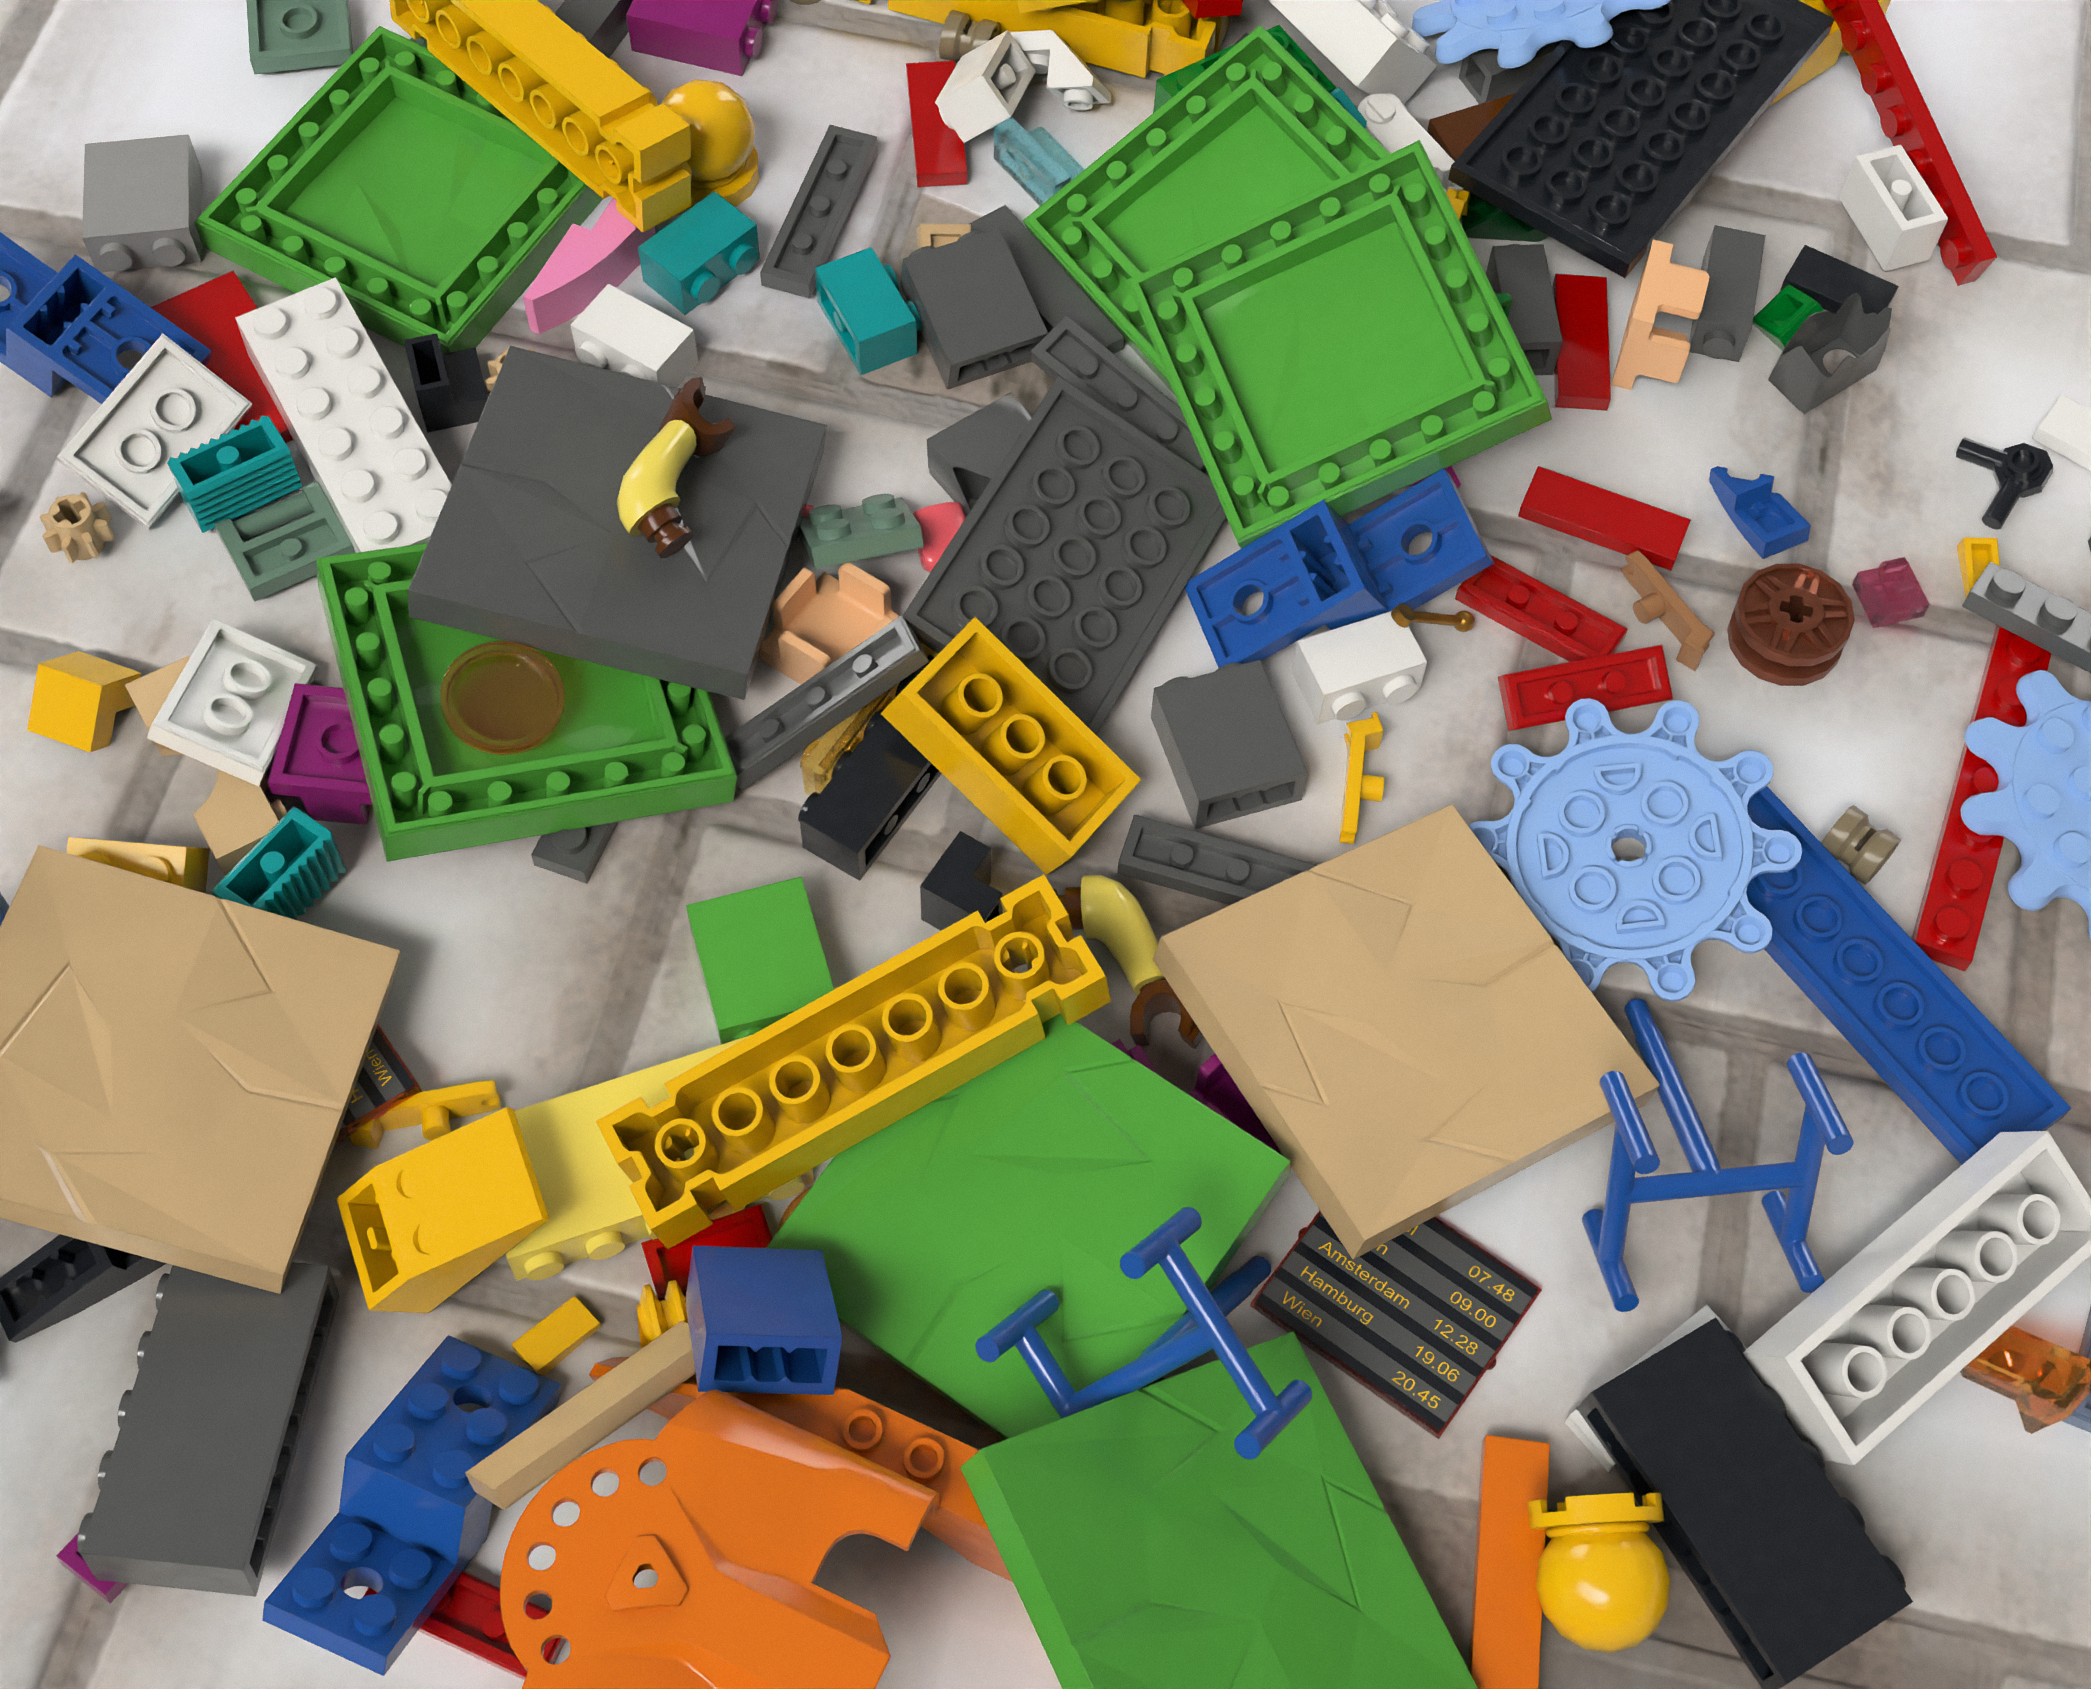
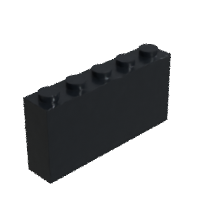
[1576,1317,1913,1689]

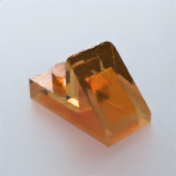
[1960,1326,2091,1434]

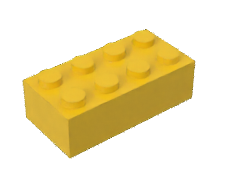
[881,617,1141,875]

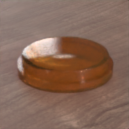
[440,641,565,755]

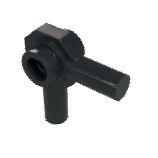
[1956,437,2053,530]

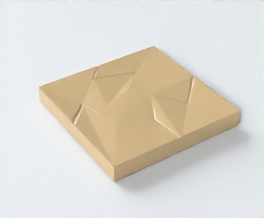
[1153,804,1660,1259]
[0,845,400,1294]

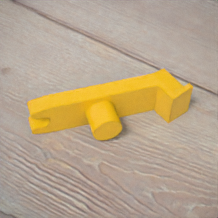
[1339,712,1384,844]
[345,1080,501,1149]

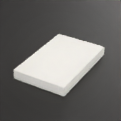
[57,334,252,530]
[147,619,320,787]

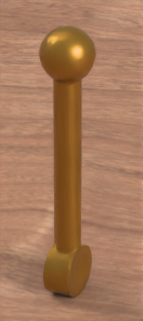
[1391,603,1474,632]

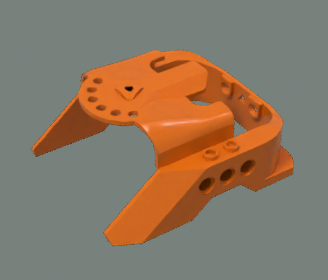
[500,1357,1013,1689]

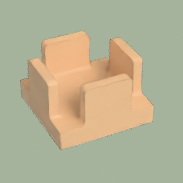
[1611,239,1710,390]
[759,562,900,684]

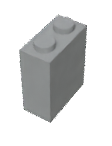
[82,134,201,272]

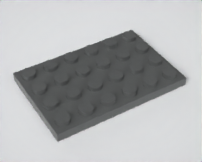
[902,376,1226,735]

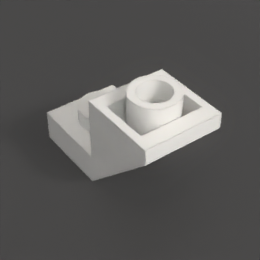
[1010,30,1112,110]

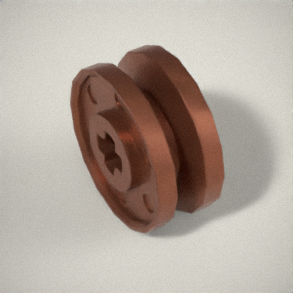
[1727,563,1855,686]

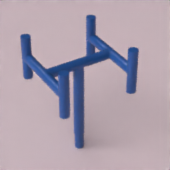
[1582,999,1854,1312]
[975,1207,1312,1459]

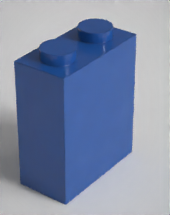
[685,1245,843,1395]

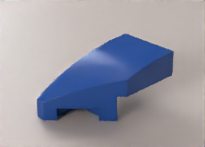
[1709,466,1811,559]

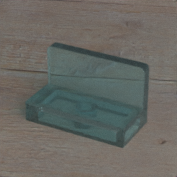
[994,116,1085,206]

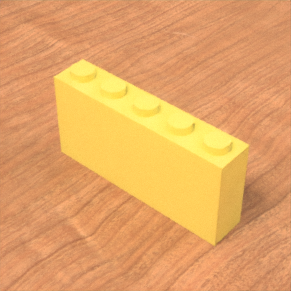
[505,1035,815,1281]

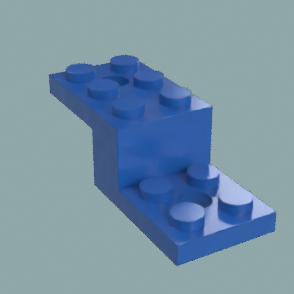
[0,232,211,404]
[1184,468,1494,668]
[262,1335,562,1676]

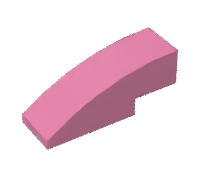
[523,198,656,334]

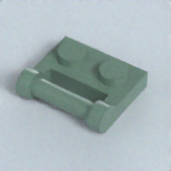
[214,481,355,602]

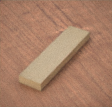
[465,1321,696,1509]

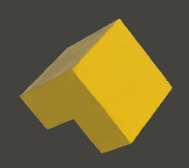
[27,651,141,753]

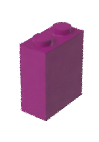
[626,0,778,76]

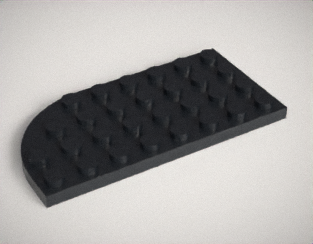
[1448,0,1834,278]

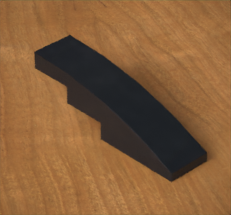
[0,1234,167,1343]

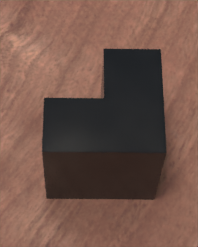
[404,333,488,433]
[920,831,1003,931]

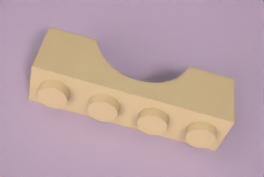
[125,656,287,876]

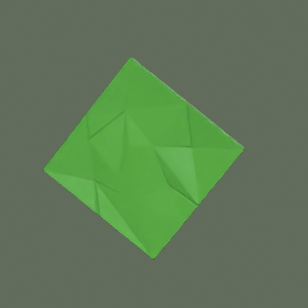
[1023,25,1390,395]
[194,26,603,354]
[1126,140,1552,549]
[316,543,737,862]
[766,1014,1291,1440]
[960,1331,1478,1689]

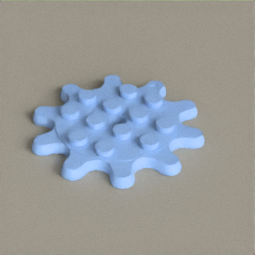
[1412,0,1671,68]
[1960,670,2091,940]
[1468,698,1802,1002]

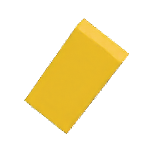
[1957,537,2000,598]
[511,1296,601,1376]

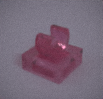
[1852,557,1930,628]

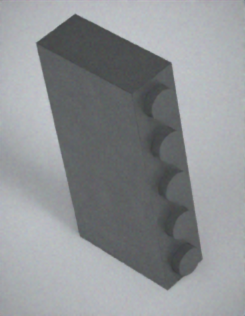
[77,1262,339,1597]

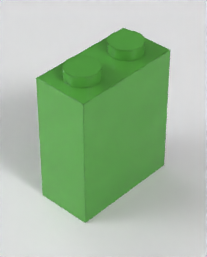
[686,876,834,1044]

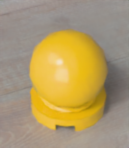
[661,79,759,210]
[1527,1493,1671,1653]

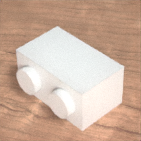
[935,30,1036,143]
[1839,145,1948,272]
[570,284,699,387]
[1291,611,1427,724]

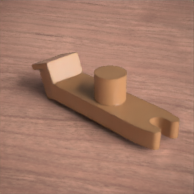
[1621,550,1715,671]

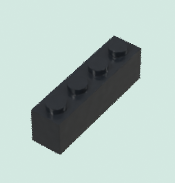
[798,654,942,881]

